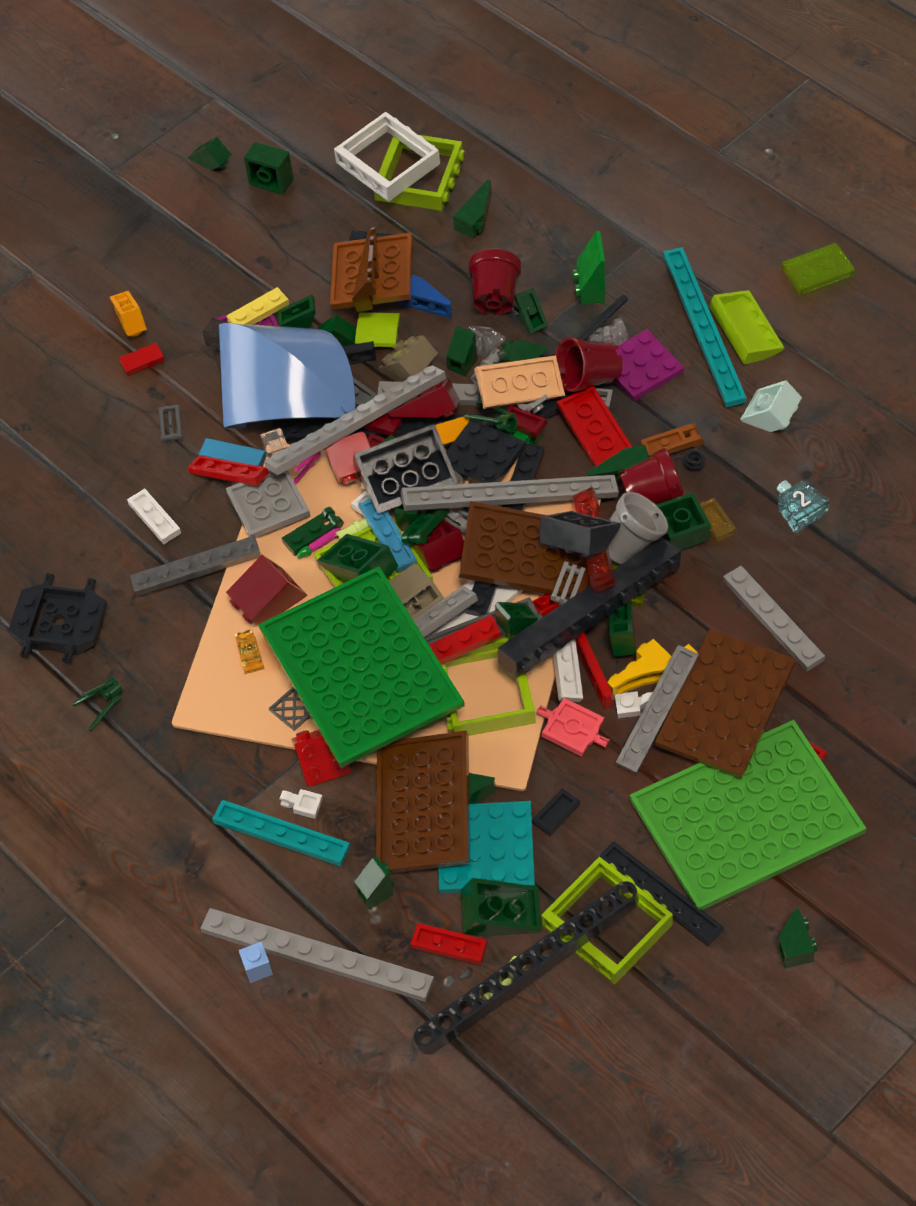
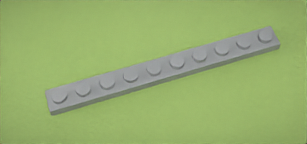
[264,365,446,475]
[401,475,619,511]
[200,908,434,1002]

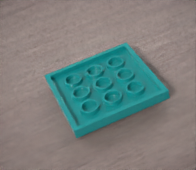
[438,801,535,894]

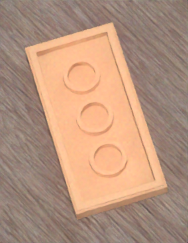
[475,355,565,409]

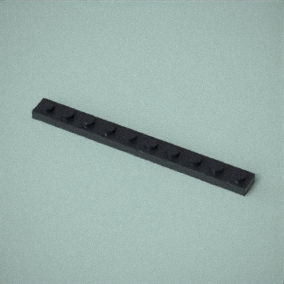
[272,414,483,443]
[465,444,544,616]

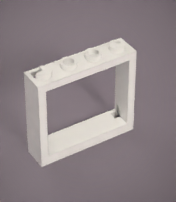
[334,112,440,202]

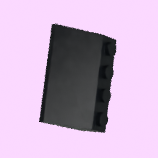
[353,424,459,514]

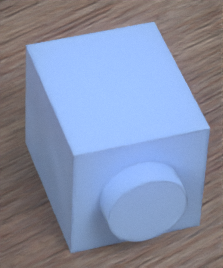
[239,942,273,983]

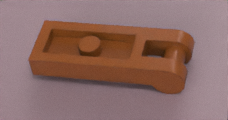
[641,423,704,458]

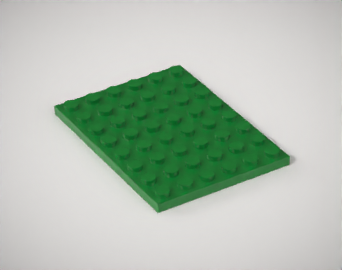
[258,566,465,768]

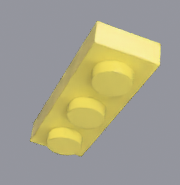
[227,287,289,325]

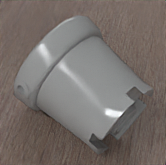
[604,492,669,564]

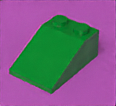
[573,231,605,305]

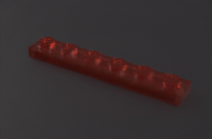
[573,487,616,593]

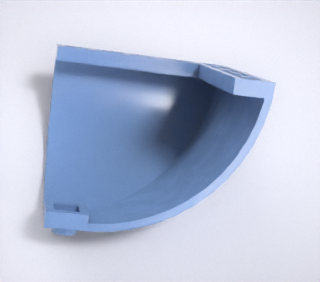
[219,323,356,428]

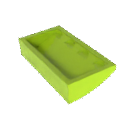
[709,290,784,364]

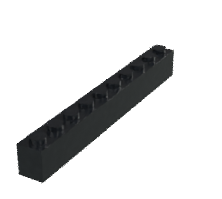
[498,537,681,678]

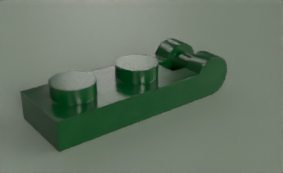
[282,506,344,556]
[402,508,450,545]

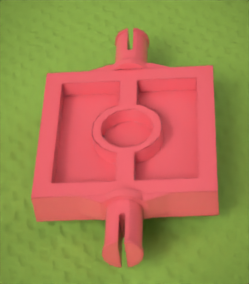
[536,698,610,757]

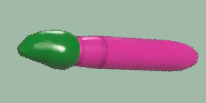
[297,528,341,558]

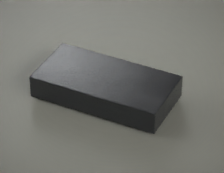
[532,788,580,837]

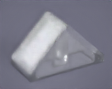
[468,325,506,358]

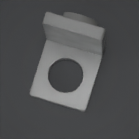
[516,394,548,414]

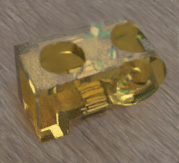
[235,629,264,674]

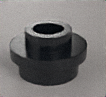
[684,450,705,470]

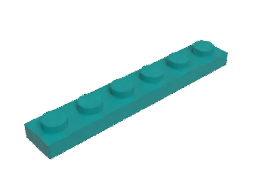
[212,800,351,867]

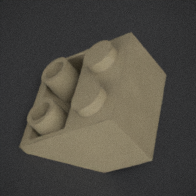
[378,335,438,382]
[389,563,444,619]

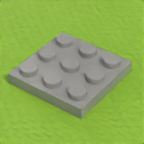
[226,470,310,538]

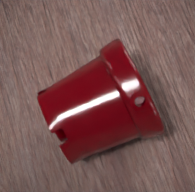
[468,249,521,315]
[555,337,623,392]
[618,448,684,505]

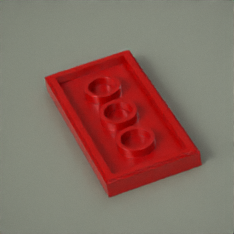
[556,385,632,467]

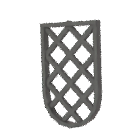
[269,687,311,731]

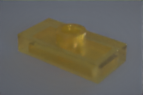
[700,498,736,542]

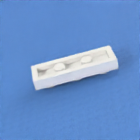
[127,489,181,545]
[553,638,583,702]

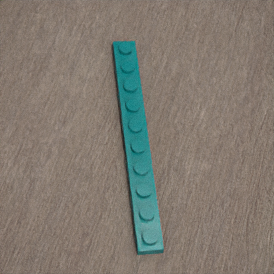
[663,247,746,408]

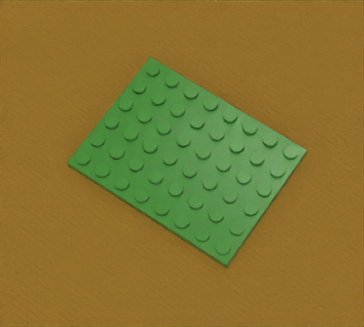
[630,720,867,910]

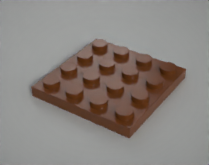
[330,233,413,310]

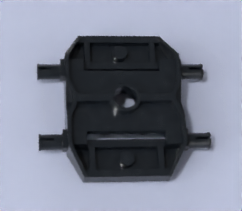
[8,573,107,663]

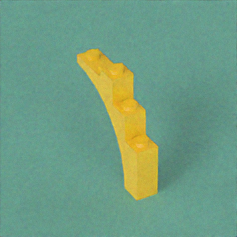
[607,639,698,700]

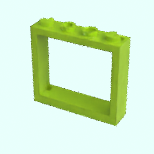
[374,135,465,211]
[442,636,536,736]
[541,857,673,985]

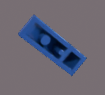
[395,275,453,318]

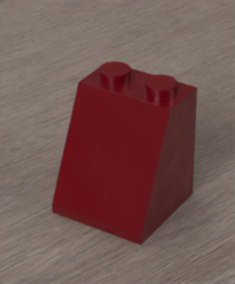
[226,554,307,625]

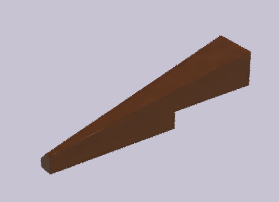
[352,227,379,312]

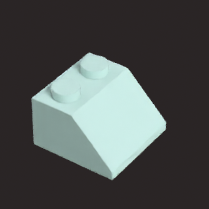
[740,380,802,432]

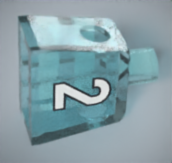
[777,481,829,533]

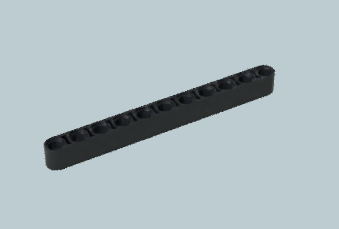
[414,881,639,1055]

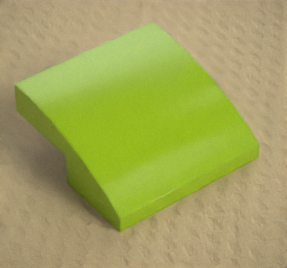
[355,313,400,347]

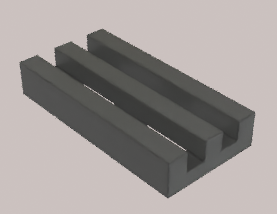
[159,405,183,444]

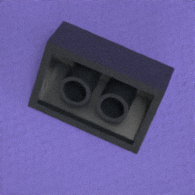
[540,511,621,558]

